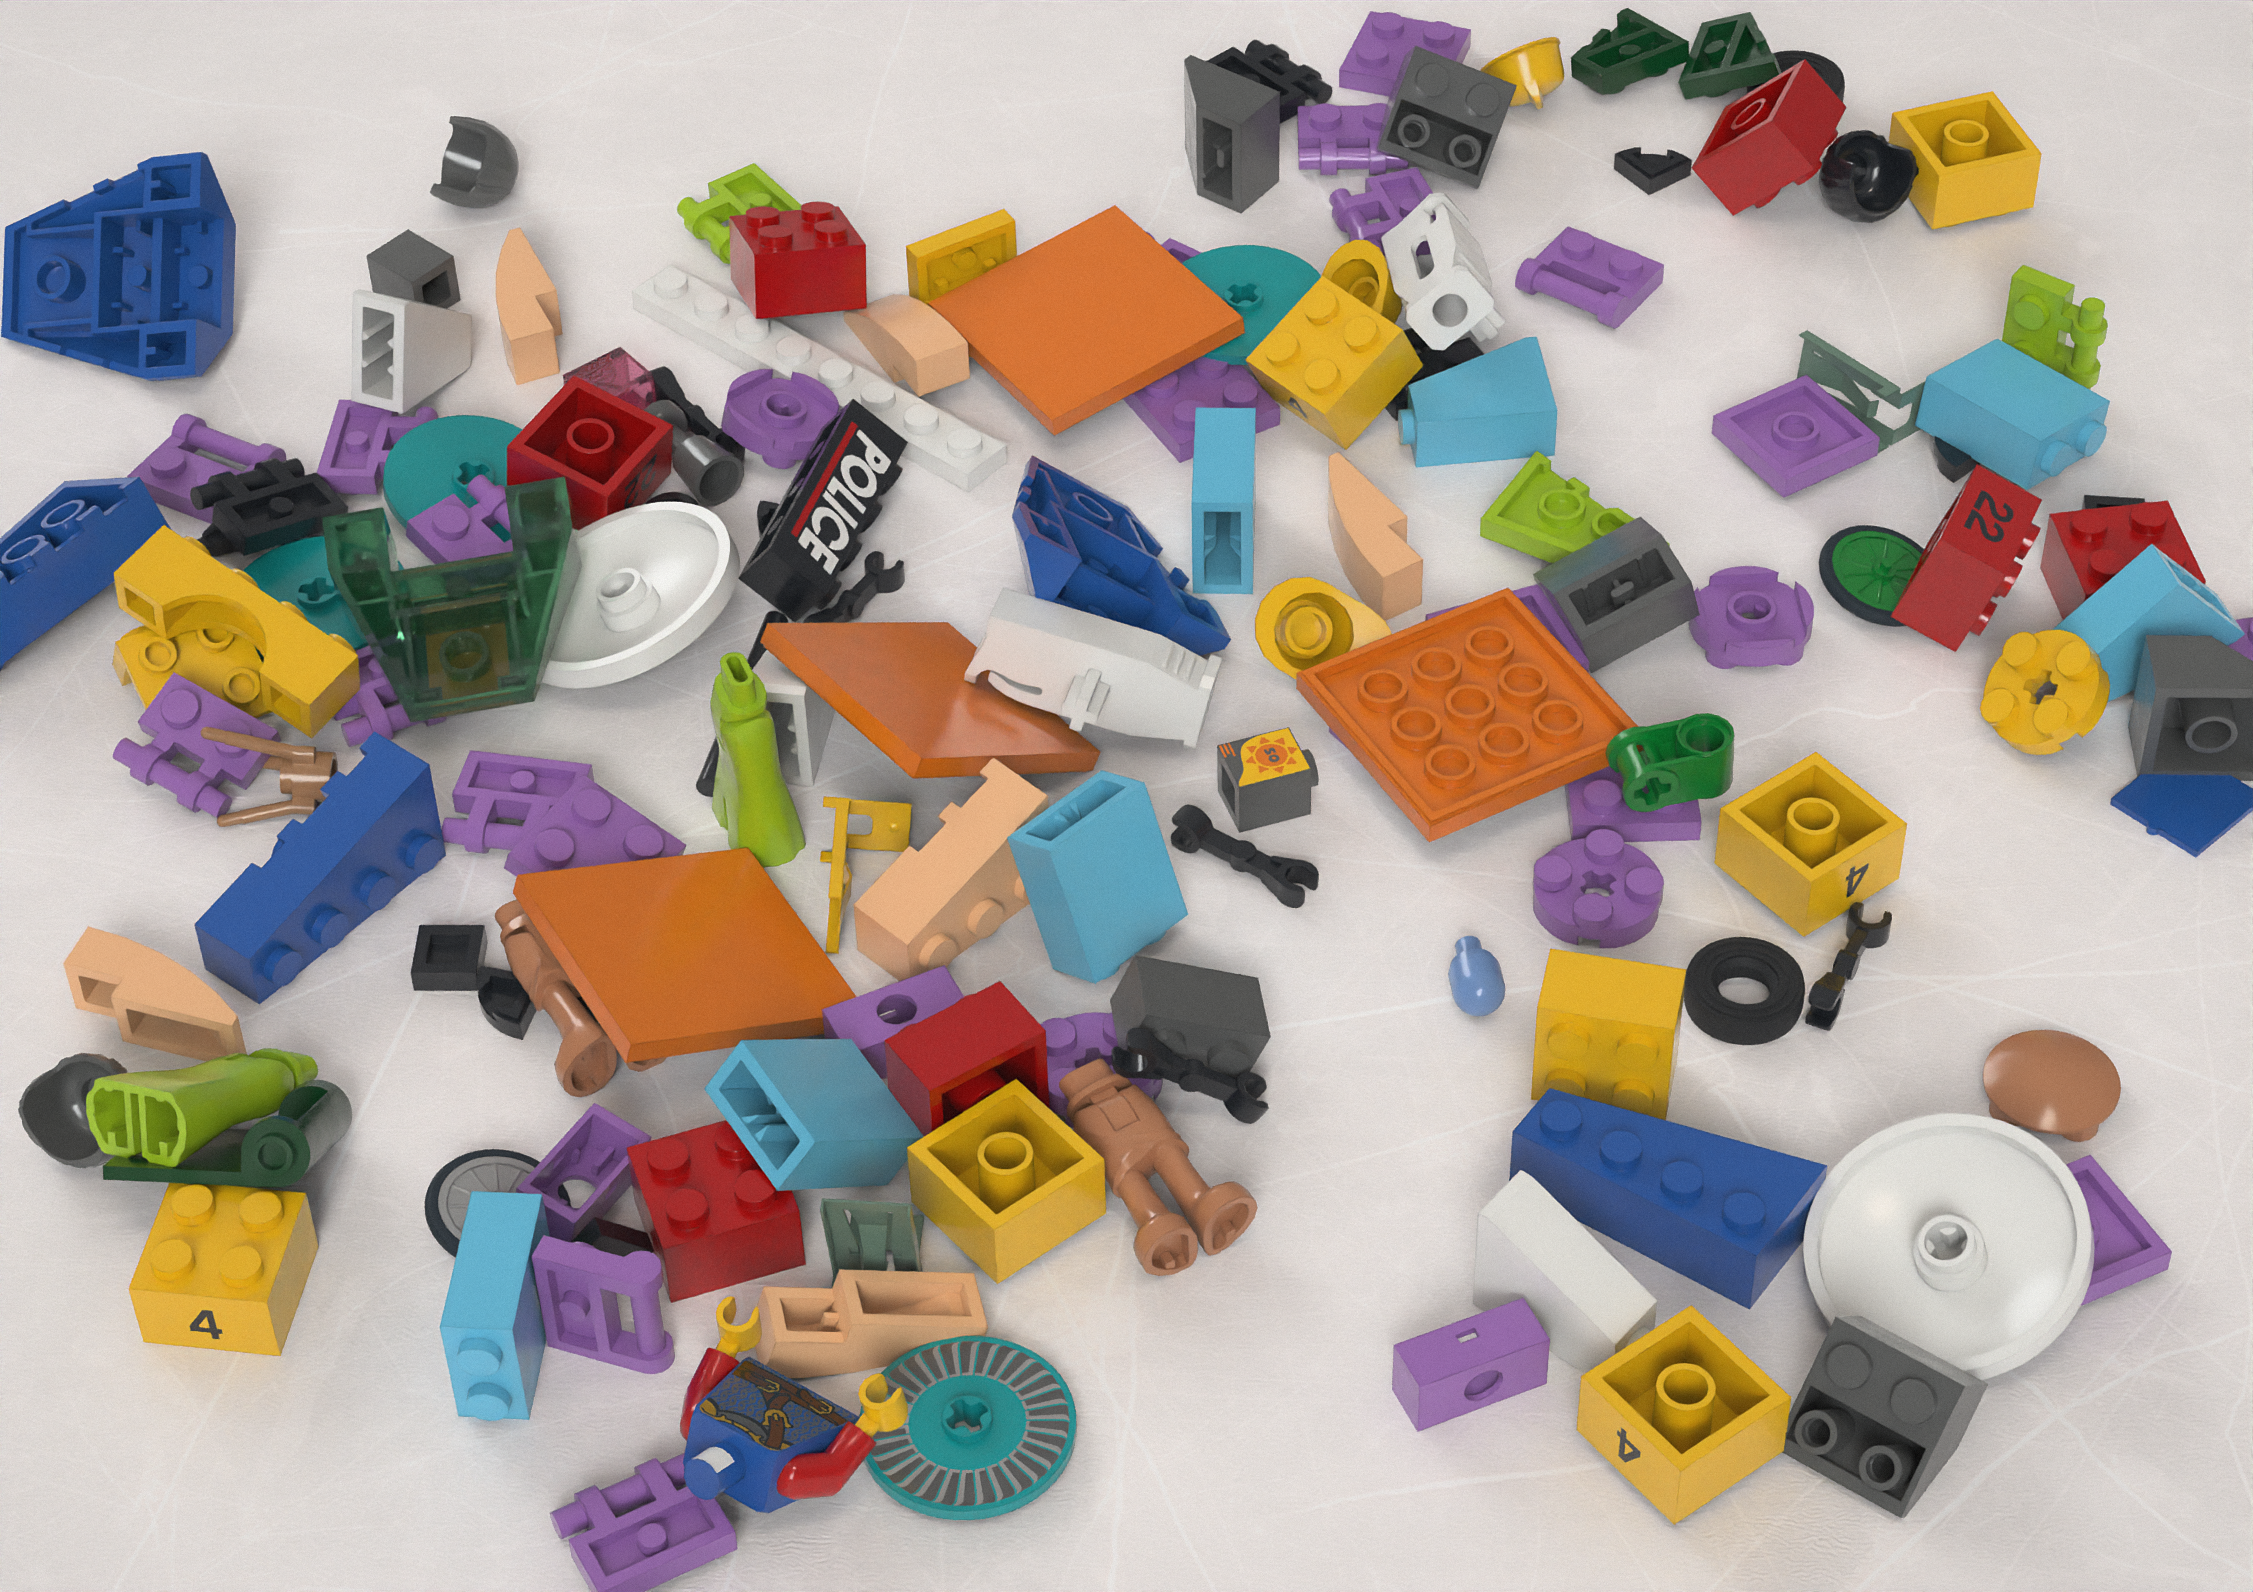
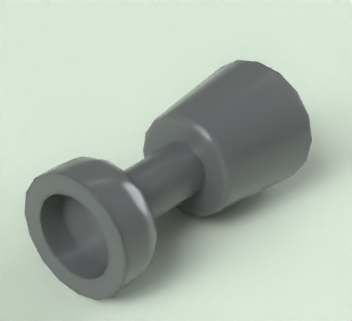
[644,400,744,506]

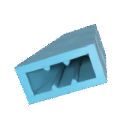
[1398,337,1558,468]
[2052,544,2245,703]

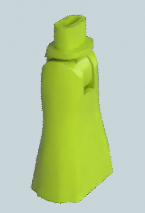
[710,652,806,868]
[86,1048,318,1167]

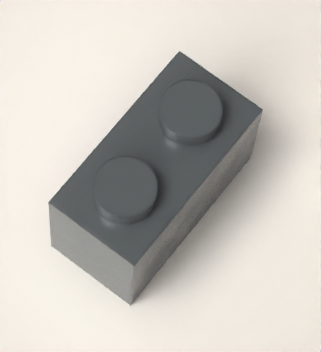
[1110,955,1271,1079]

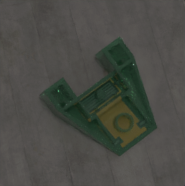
[322,477,582,723]

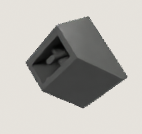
[1376,46,1517,189]
[1184,55,1280,214]
[1533,517,1700,673]
[1782,1316,1988,1518]

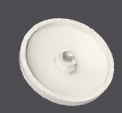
[506,502,740,689]
[1803,1113,2095,1380]

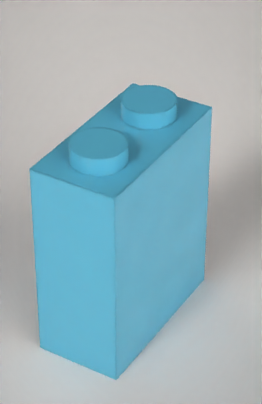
[1915,339,2110,490]
[1191,407,1256,594]
[1007,770,1188,984]
[704,1039,924,1191]
[440,1191,550,1421]

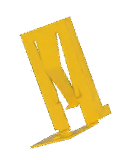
[820,796,912,954]

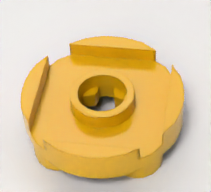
[1980,630,2110,755]

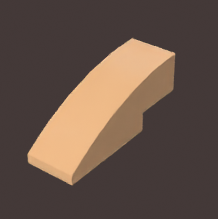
[496,227,563,385]
[843,294,970,397]
[1328,452,1423,621]
[63,926,247,1061]
[755,1269,988,1378]

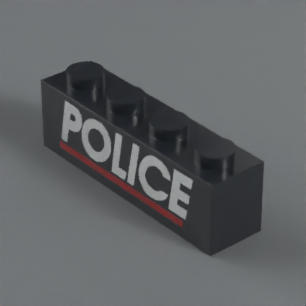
[738,399,908,622]

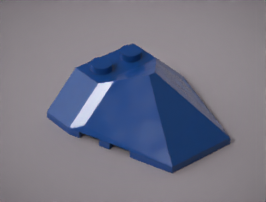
[1,152,236,381]
[1012,455,1231,656]

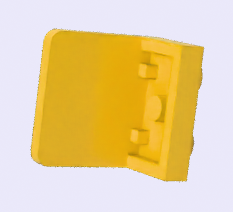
[906,209,1017,357]
[112,625,272,718]

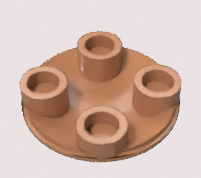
[1982,1030,2121,1142]

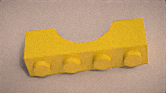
[114,525,360,739]

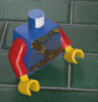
[680,1296,908,1513]

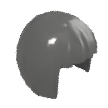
[430,116,519,208]
[18,1053,128,1168]

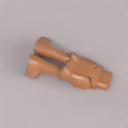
[495,899,667,1097]
[1059,1059,1258,1276]

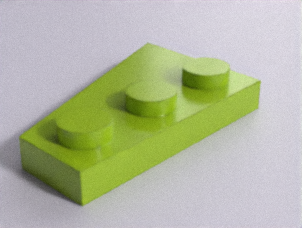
[1480,451,1670,563]

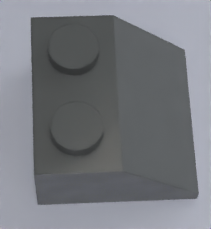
[2128,635,2253,781]

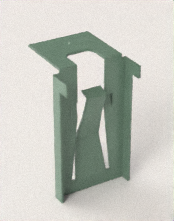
[1797,330,1925,453]
[820,1198,924,1287]

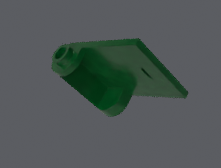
[103,1080,352,1187]

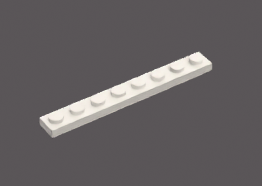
[631,264,1007,492]

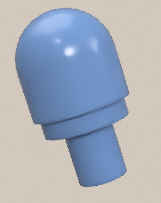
[1448,936,1506,1016]

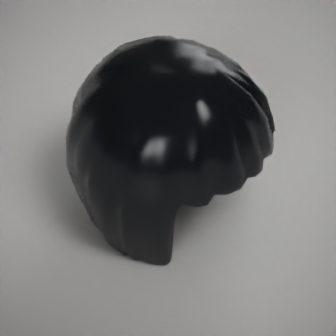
[1819,130,1917,223]

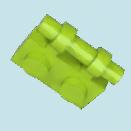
[677,163,802,264]
[2002,265,2108,390]

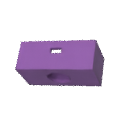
[822,965,964,1079]
[516,1103,652,1242]
[1392,1298,1550,1432]

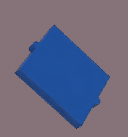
[2110,774,2253,858]

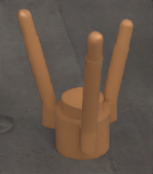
[200,727,338,827]

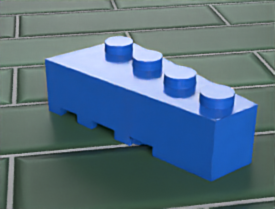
[0,477,171,671]
[194,731,446,1005]
[1509,1088,1827,1310]

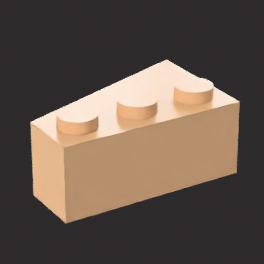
[853,758,1049,981]

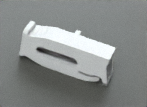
[1381,192,1506,351]
[964,587,1222,750]

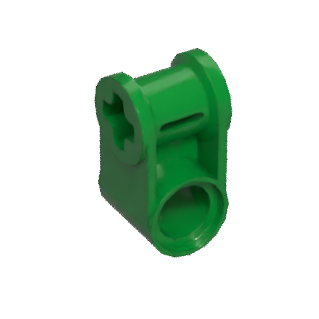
[1605,713,1735,812]

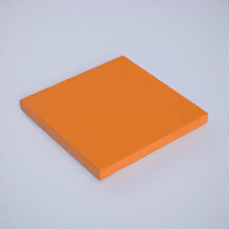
[928,205,1245,436]
[1296,587,1643,842]
[760,622,1101,779]
[513,848,857,1063]

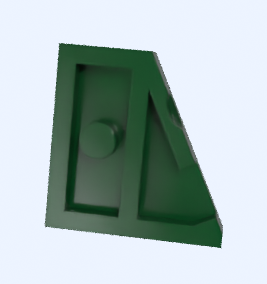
[1571,8,1689,95]
[1678,12,1782,100]

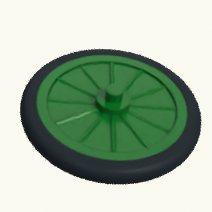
[1819,525,1924,627]

